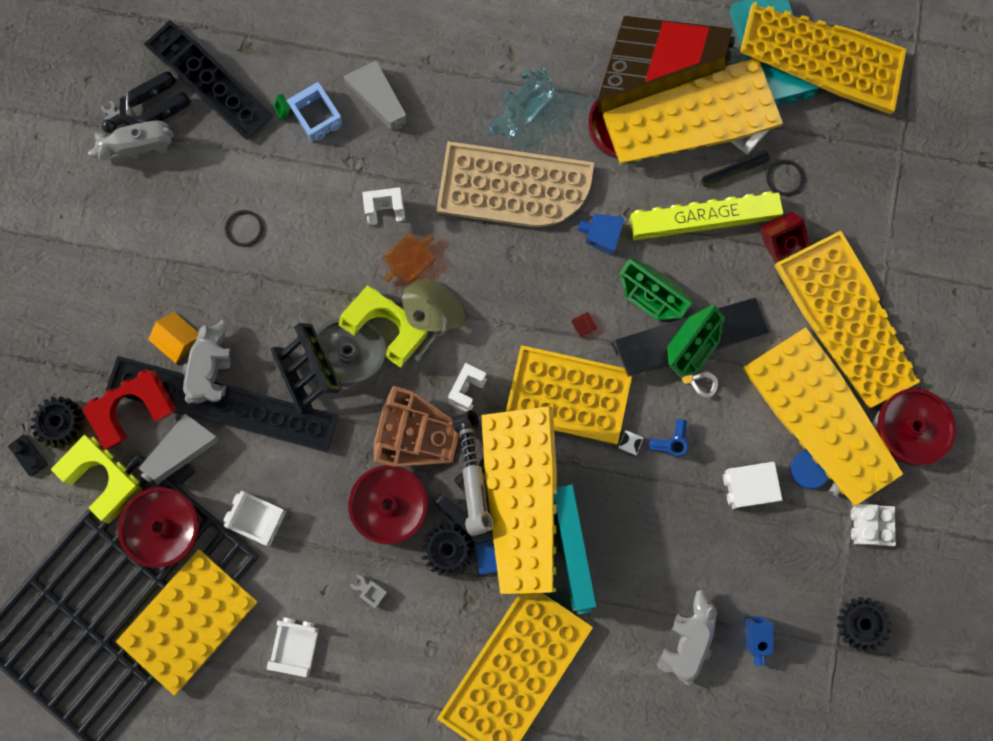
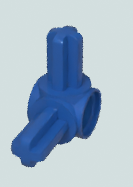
[649,419,688,457]

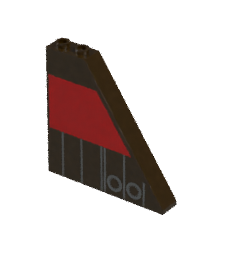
[597,16,735,113]

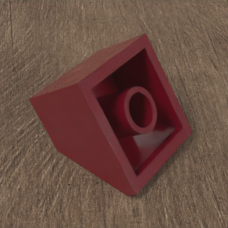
[760,211,810,263]

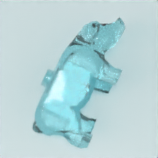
[487,68,555,139]

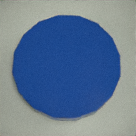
[790,450,828,489]

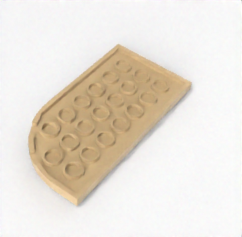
[436,141,594,227]

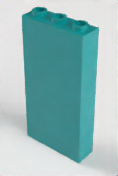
[729,0,819,107]
[554,485,596,614]

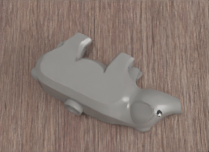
[88,121,174,161]
[183,320,231,404]
[657,589,717,685]

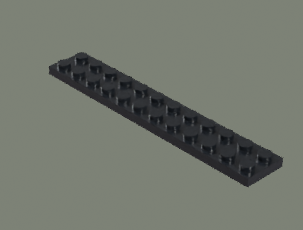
[105,356,339,453]

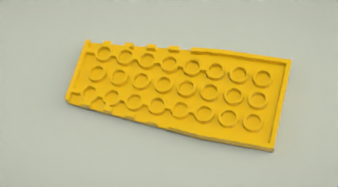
[740,2,906,114]
[603,58,783,165]
[774,231,920,409]
[743,328,903,506]
[481,407,557,594]

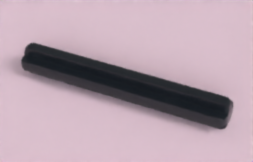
[701,151,770,187]

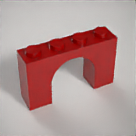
[82,369,178,449]

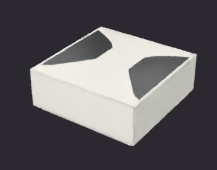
[618,430,643,456]

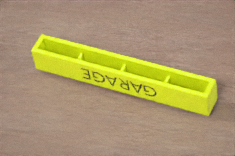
[629,191,783,241]

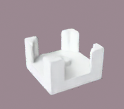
[362,187,405,226]
[448,363,487,412]

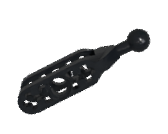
[101,71,191,134]
[433,473,493,544]

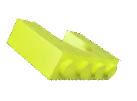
[339,285,428,368]
[51,435,143,524]

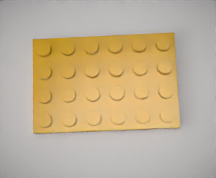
[506,345,632,445]
[116,549,258,696]

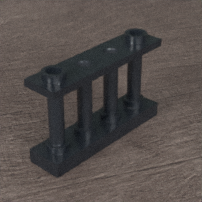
[270,323,342,414]

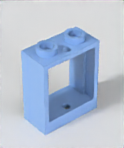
[287,82,343,142]

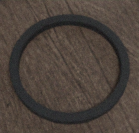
[766,160,804,196]
[225,210,263,247]

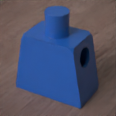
[578,214,624,256]
[745,617,773,666]

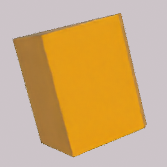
[148,312,199,364]

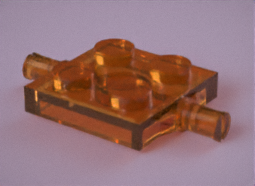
[382,232,435,285]

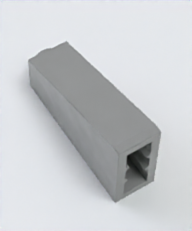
[343,61,407,130]
[139,414,218,484]

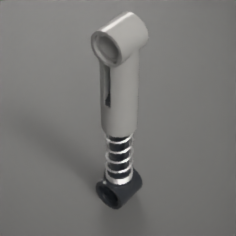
[452,410,494,536]

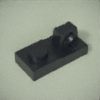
[8,434,48,477]

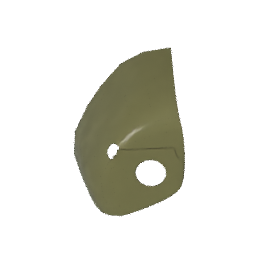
[402,278,466,332]

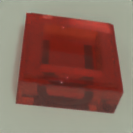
[571,312,597,338]

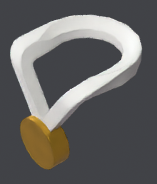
[682,372,718,398]

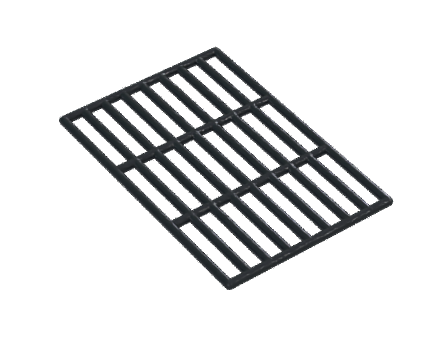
[0,454,259,741]

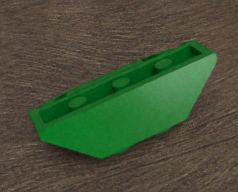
[619,258,693,320]
[667,305,725,377]

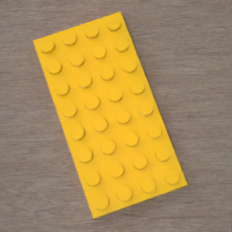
[437,593,593,741]

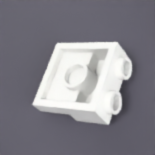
[851,504,895,546]

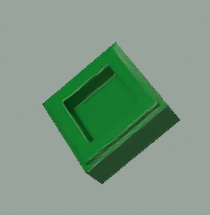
[273,94,291,120]

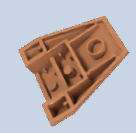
[374,386,459,467]

